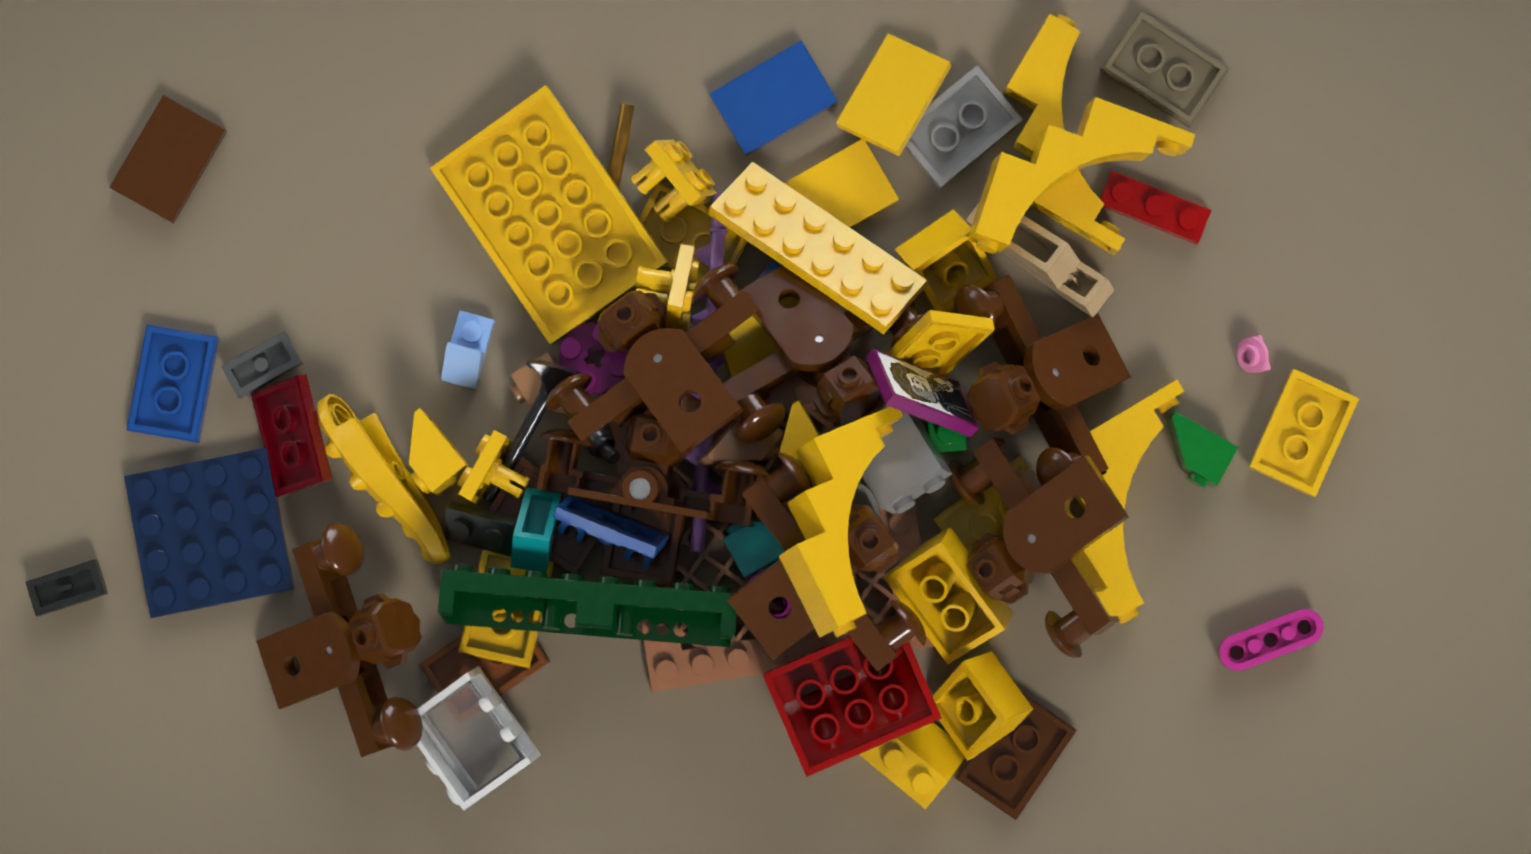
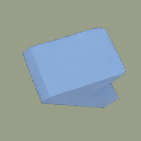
[441,310,495,390]

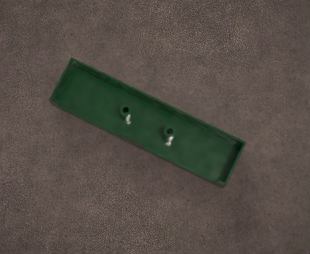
[438,564,737,648]

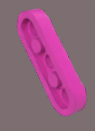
[1218,609,1324,671]

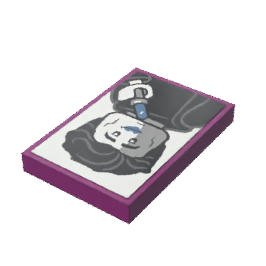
[866,349,979,437]

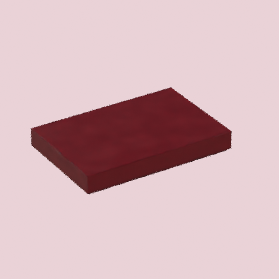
[251,374,332,498]

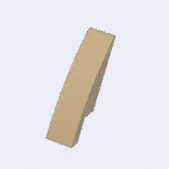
[966,203,1115,318]

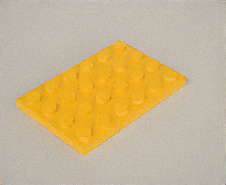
[430,85,669,345]

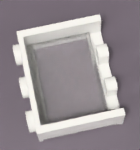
[416,666,541,811]

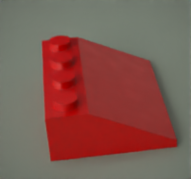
[762,623,942,777]

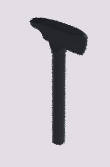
[483,359,587,503]

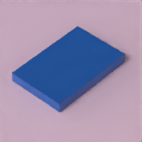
[709,40,838,157]
[126,324,219,443]

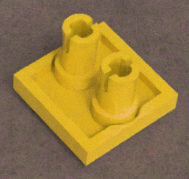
[631,139,716,223]
[635,244,700,333]

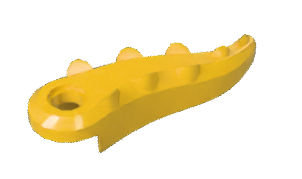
[317,394,450,565]

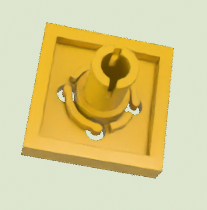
[457,430,530,505]

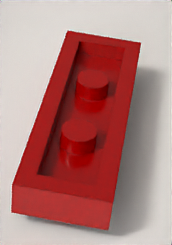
[1100,171,1212,245]

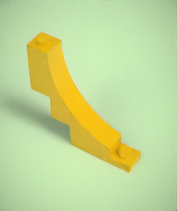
[1004,14,1125,256]
[967,97,1196,254]
[1076,380,1185,624]
[779,407,904,638]

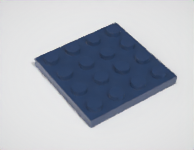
[124,448,295,618]

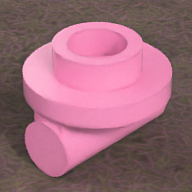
[1236,335,1271,373]

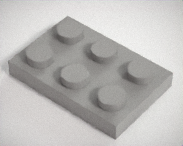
[905,65,1023,189]

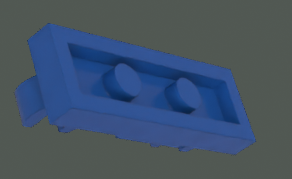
[554,495,669,569]

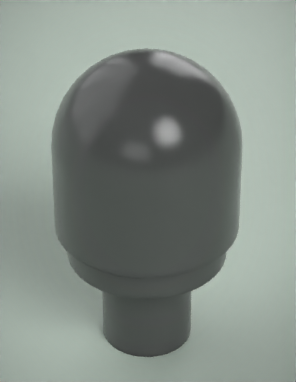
[583,426,620,464]

